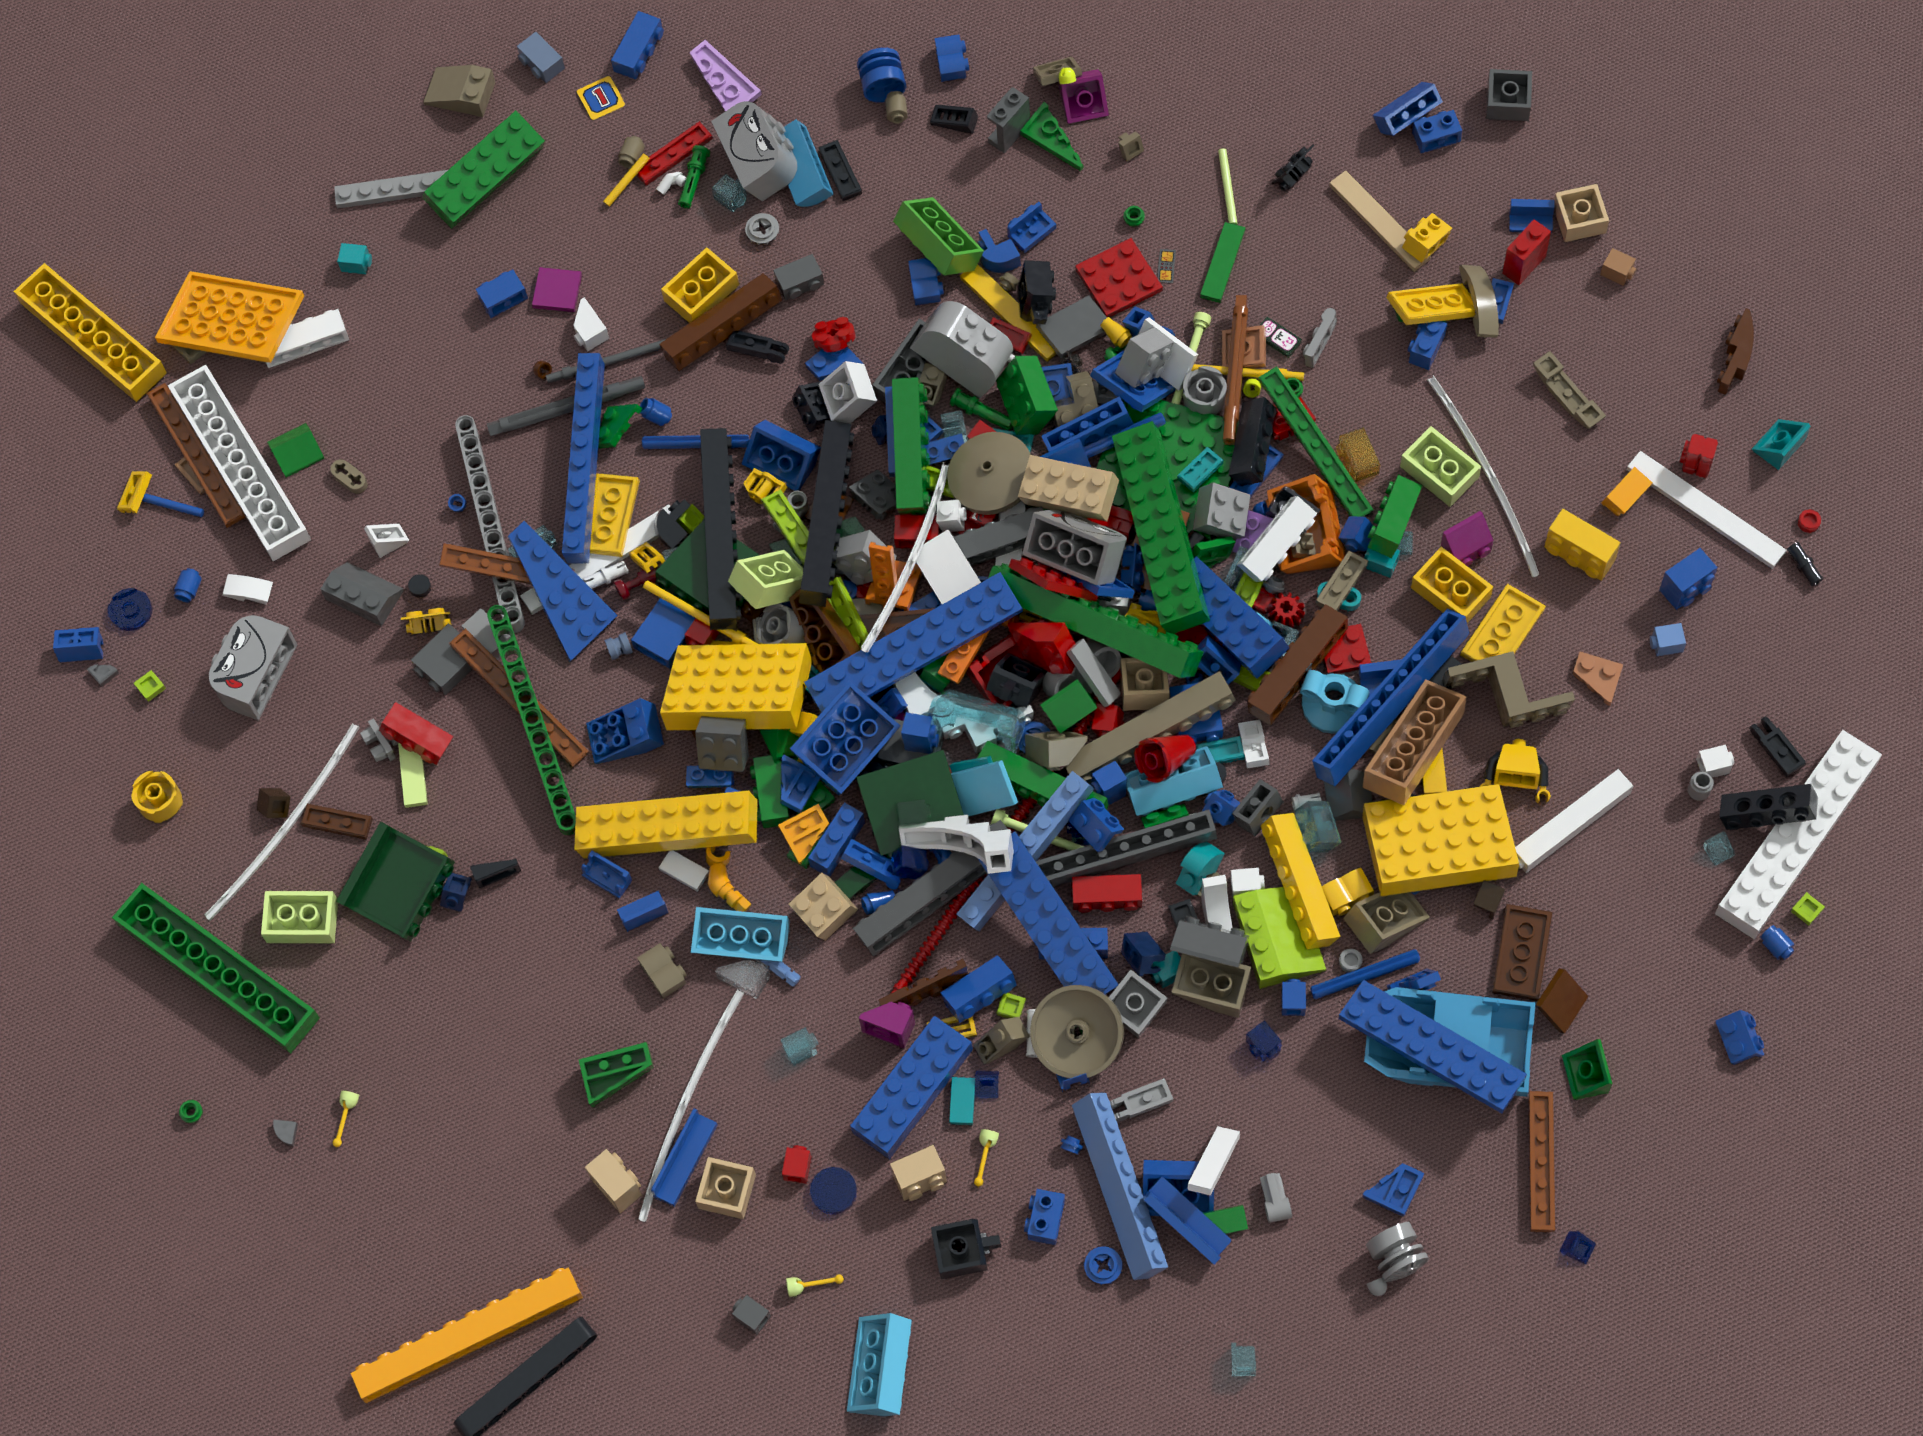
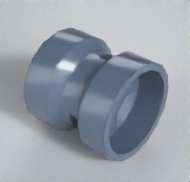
[604,632,633,661]

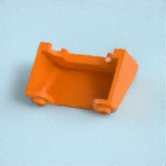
[1266,474,1346,574]

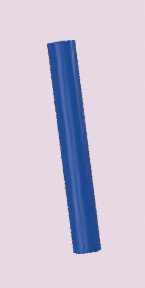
[142,493,204,517]

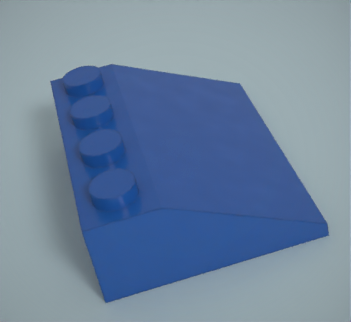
[790,681,900,795]

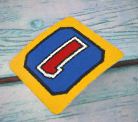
[577,76,625,120]

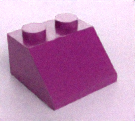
[1058,69,1109,124]
[1440,511,1494,567]
[859,1002,915,1048]

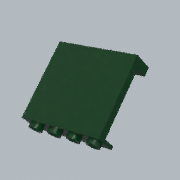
[655,520,759,615]
[856,750,964,858]
[336,821,455,942]

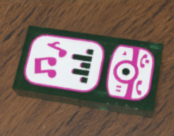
[1259,317,1302,358]

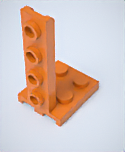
[865,542,923,611]
[938,614,1020,684]

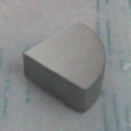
[87,665,119,687]
[273,1119,298,1147]

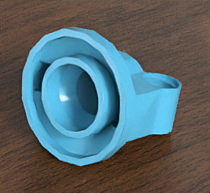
[1300,670,1370,734]

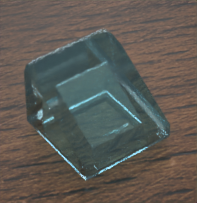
[1703,831,1735,865]

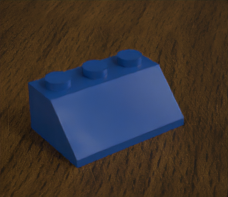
[742,420,821,491]
[1143,1160,1214,1216]

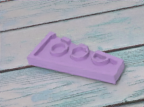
[690,40,762,111]

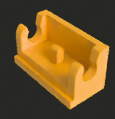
[1601,467,1653,516]

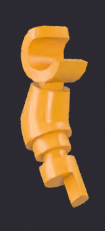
[705,847,751,912]

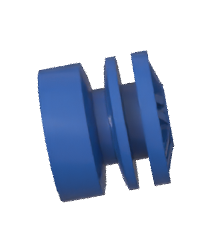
[857,48,907,102]

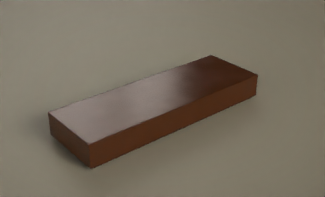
[301,803,373,840]

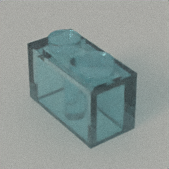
[1294,801,1342,852]

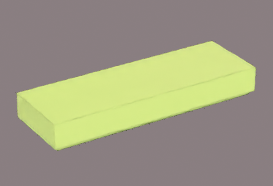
[398,743,428,808]

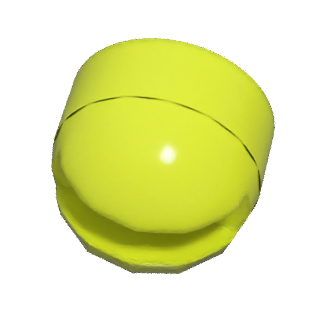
[1059,68,1076,84]
[1243,379,1261,398]

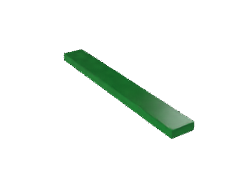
[1258,366,1374,517]

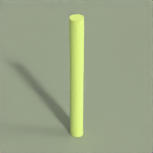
[1218,148,1238,225]

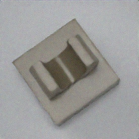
[1118,131,1144,162]
[1291,532,1316,558]

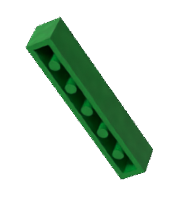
[977,740,1108,810]

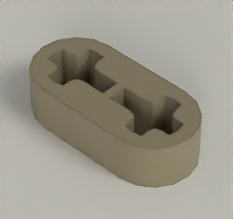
[330,460,368,494]

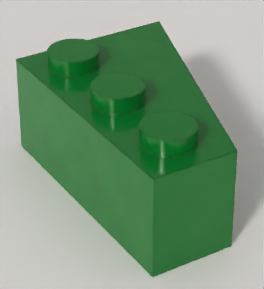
[578,1042,654,1108]

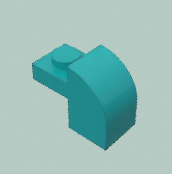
[1175,842,1225,896]

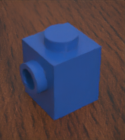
[1338,516,1374,552]

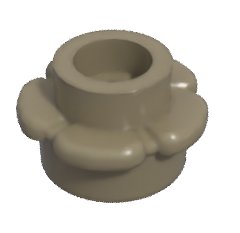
[999,272,1019,292]

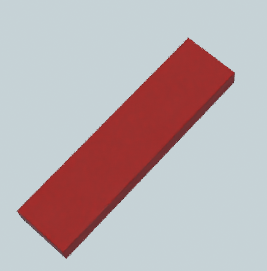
[637,121,713,186]

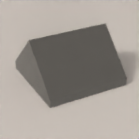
[1324,768,1373,821]

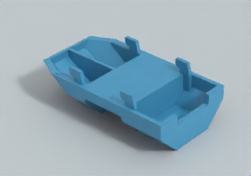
[1364,987,1535,1097]

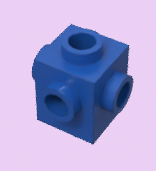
[1202,790,1240,826]

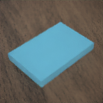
[951,760,1018,816]

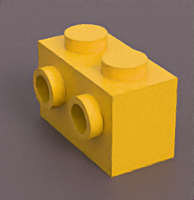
[1402,213,1452,263]

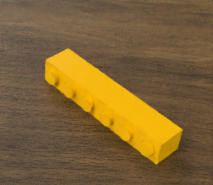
[1261,813,1341,950]

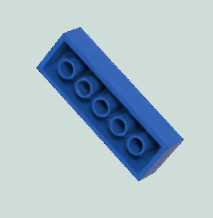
[1194,556,1289,679]
[850,1016,973,1160]

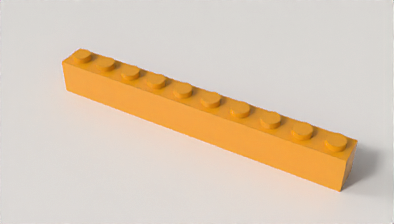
[351,1267,583,1403]

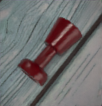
[613,566,657,601]

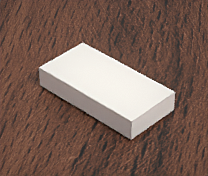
[658,850,709,892]

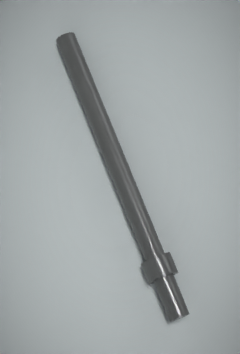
[546,339,666,383]

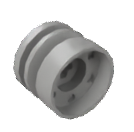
[1366,1222,1429,1282]

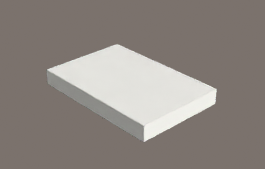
[1138,318,1198,391]
[910,530,981,604]

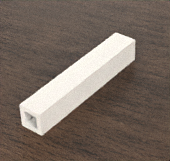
[1515,769,1633,873]

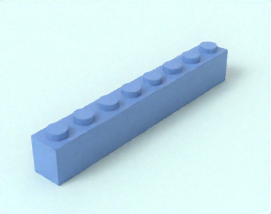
[957,771,1094,932]
[1072,1093,1168,1280]

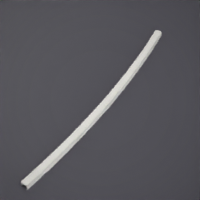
[1427,375,1539,577]
[861,462,950,653]
[204,723,360,921]
[638,989,744,1222]

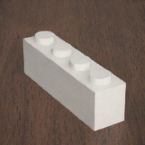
[266,309,349,368]
[1236,496,1317,582]

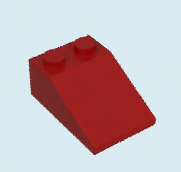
[1007,622,1076,674]

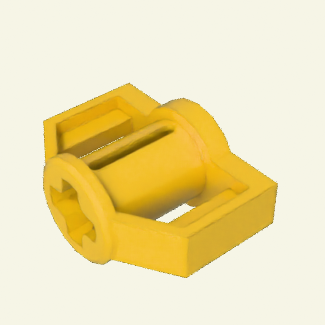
[743,468,788,504]

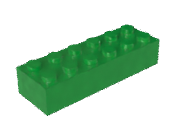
[422,110,545,229]
[892,377,931,515]

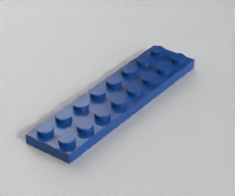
[978,832,1119,995]
[1338,980,1527,1114]

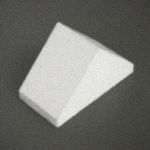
[364,524,409,558]

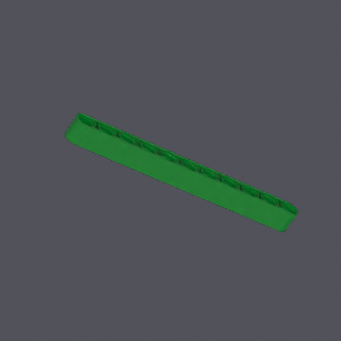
[487,605,576,836]

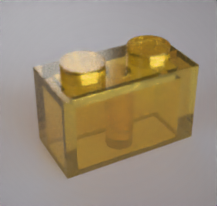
[1336,427,1380,482]

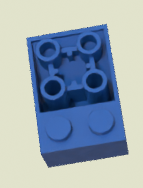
[586,698,664,764]

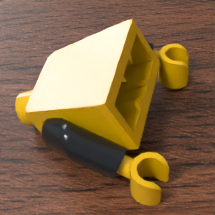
[1480,739,1551,803]

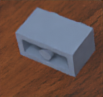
[517,32,565,83]

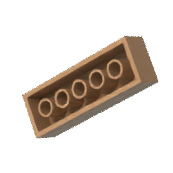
[1363,679,1466,805]

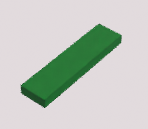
[1200,222,1246,303]

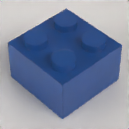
[1659,548,1717,610]

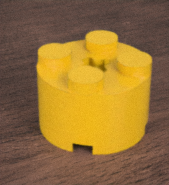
[131,771,183,823]

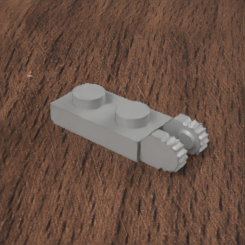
[1303,308,1337,368]
[1110,1078,1173,1122]

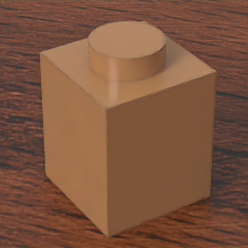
[1600,248,1637,286]

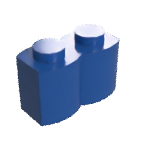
[935,34,969,82]
[908,258,944,305]

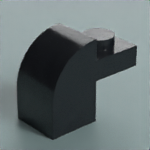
[654,499,691,550]

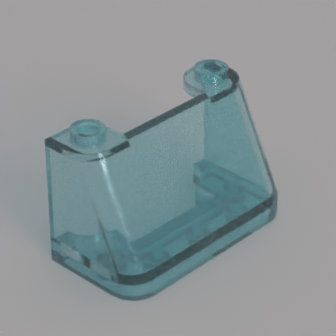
[928,690,1026,754]

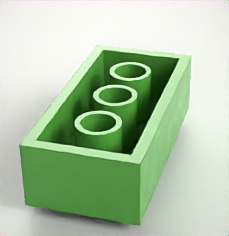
[893,197,984,276]

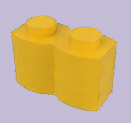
[1322,868,1374,916]

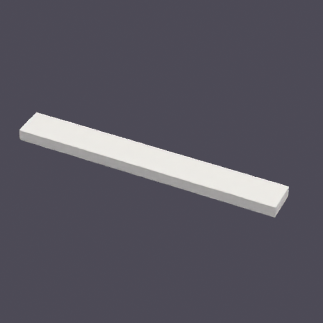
[1627,451,1786,569]
[520,505,680,615]

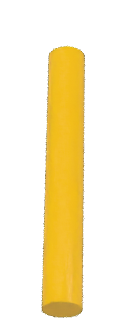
[603,153,650,207]

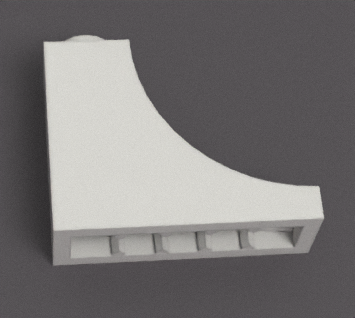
[1201,875,1233,931]

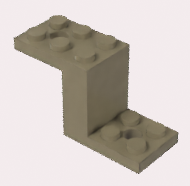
[1442,651,1575,728]

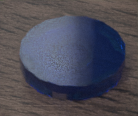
[107,588,153,631]
[810,1167,857,1215]

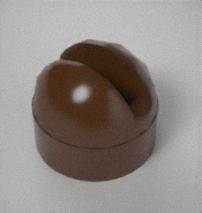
[533,360,552,379]

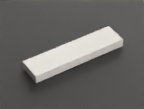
[1188,1126,1240,1195]

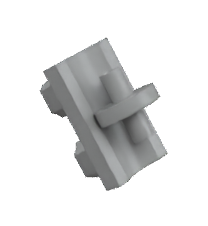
[360,718,398,762]

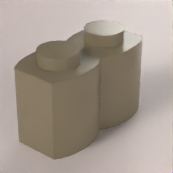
[637,943,687,999]

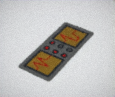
[1157,249,1176,283]

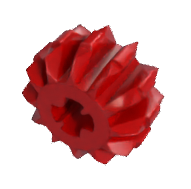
[1267,592,1305,631]

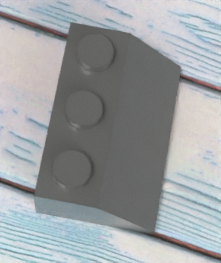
[320,562,404,626]
[1170,916,1249,967]

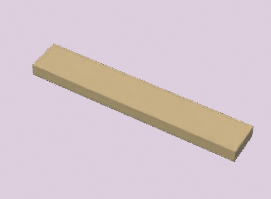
[1329,171,1431,272]

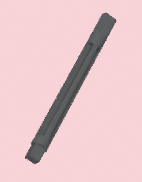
[486,376,645,436]

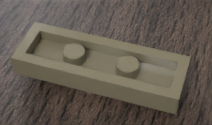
[1315,551,1368,611]

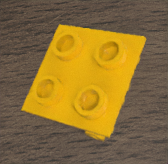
[401,608,451,635]

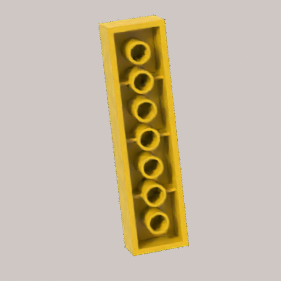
[13,263,167,402]
[574,791,757,859]

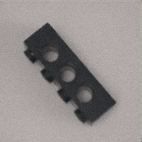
[1719,784,1818,830]

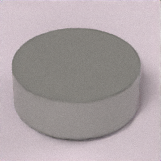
[1339,949,1362,973]

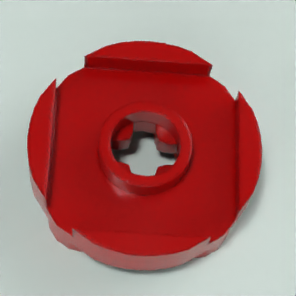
[812,317,856,352]

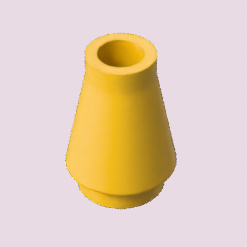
[1100,317,1132,348]

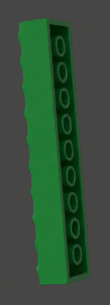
[1112,421,1210,634]
[988,563,1204,678]
[112,883,320,1054]

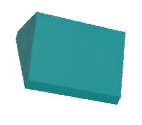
[1752,419,1811,470]

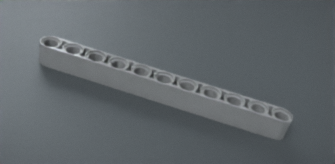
[455,415,525,633]

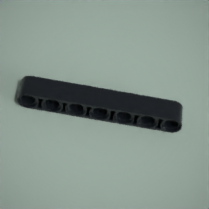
[453,1317,597,1436]

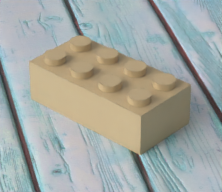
[1018,455,1119,522]

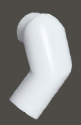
[656,172,686,195]

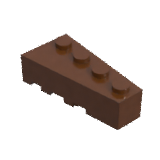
[789,588,861,673]

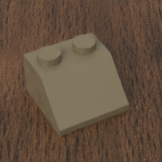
[1025,730,1088,771]

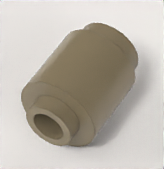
[885,91,908,124]
[618,136,645,169]

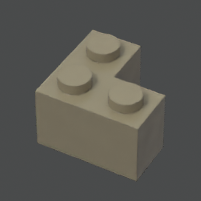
[1053,371,1098,428]

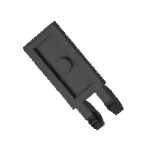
[726,330,790,364]
[1749,716,1806,777]

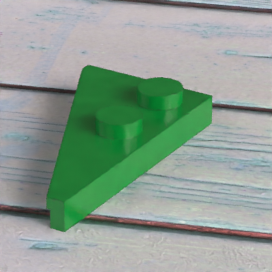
[1020,102,1084,172]

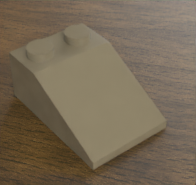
[423,65,496,117]
[1343,892,1430,955]
[1172,953,1251,1018]

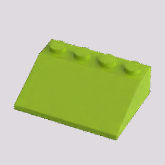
[1233,887,1326,989]

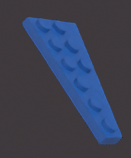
[508,521,618,662]

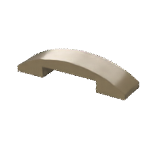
[1459,265,1499,338]
[1533,351,1606,429]

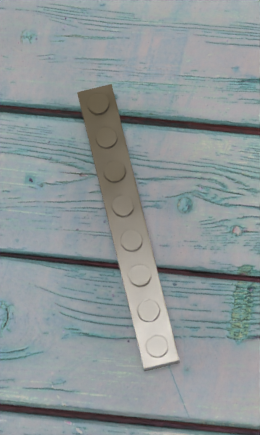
[1065,671,1236,784]

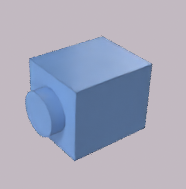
[1650,623,1686,656]

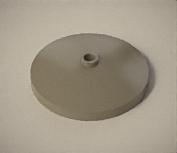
[947,432,1031,515]
[1030,985,1124,1078]

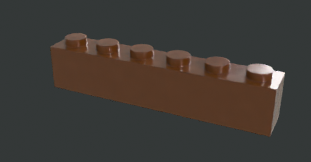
[659,273,782,371]
[1247,604,1348,726]

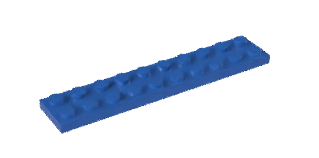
[804,572,1023,713]

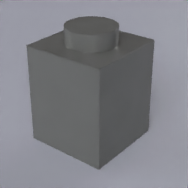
[732,1295,771,1335]

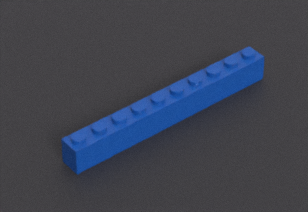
[562,353,605,564]
[1312,608,1469,786]

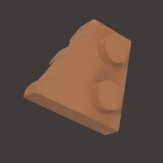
[1572,652,1623,706]

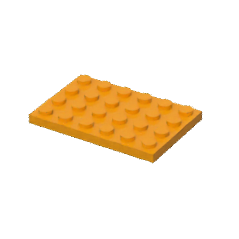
[155,271,305,363]

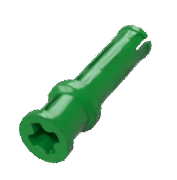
[678,145,711,209]
[950,388,1012,431]

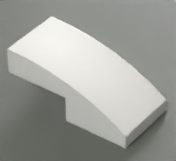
[222,574,273,605]
[1238,720,1269,768]

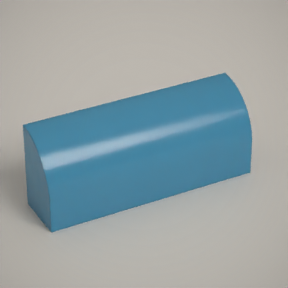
[784,119,834,207]

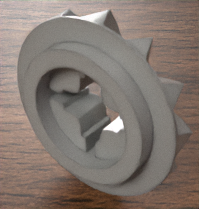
[745,213,779,245]

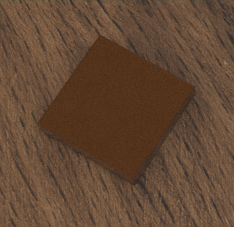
[1535,968,1589,1034]

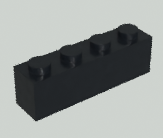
[1229,397,1276,486]

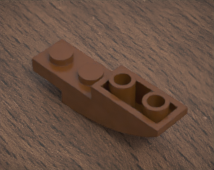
[1717,308,1754,395]

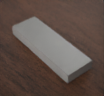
[1066,639,1121,707]

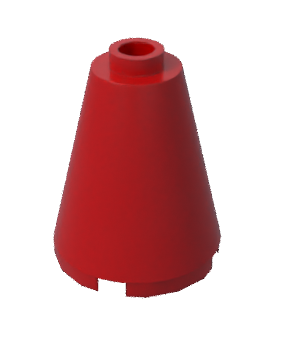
[1134,735,1196,783]

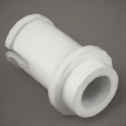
[1292,793,1322,812]

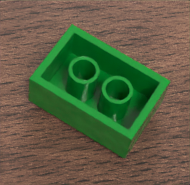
[996,356,1058,435]

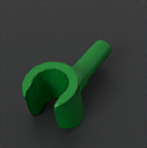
[1104,345,1127,361]

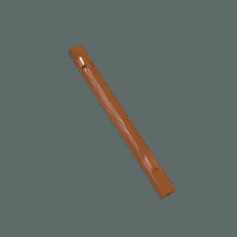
[1223,295,1248,445]

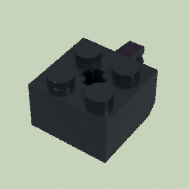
[1017,260,1056,325]
[986,653,1048,708]
[931,1219,1001,1280]

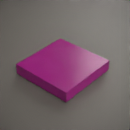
[532,267,582,312]

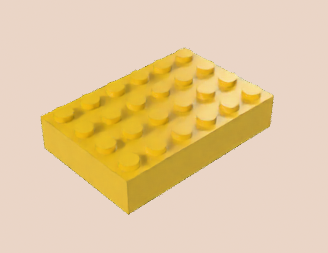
[660,643,812,730]
[1362,784,1519,896]

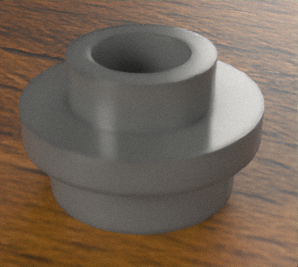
[1263,576,1285,594]

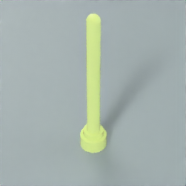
[1171,312,1212,405]
[990,809,1084,851]

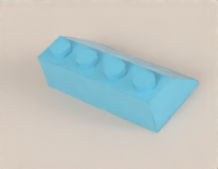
[1125,746,1223,816]
[691,907,790,962]
[847,1313,912,1416]

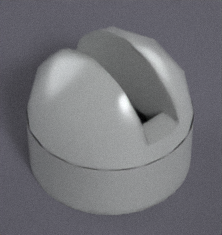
[1366,1277,1387,1296]

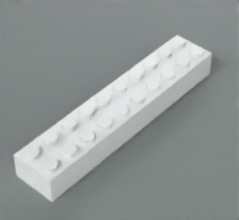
[168,365,311,561]
[1715,730,1882,940]

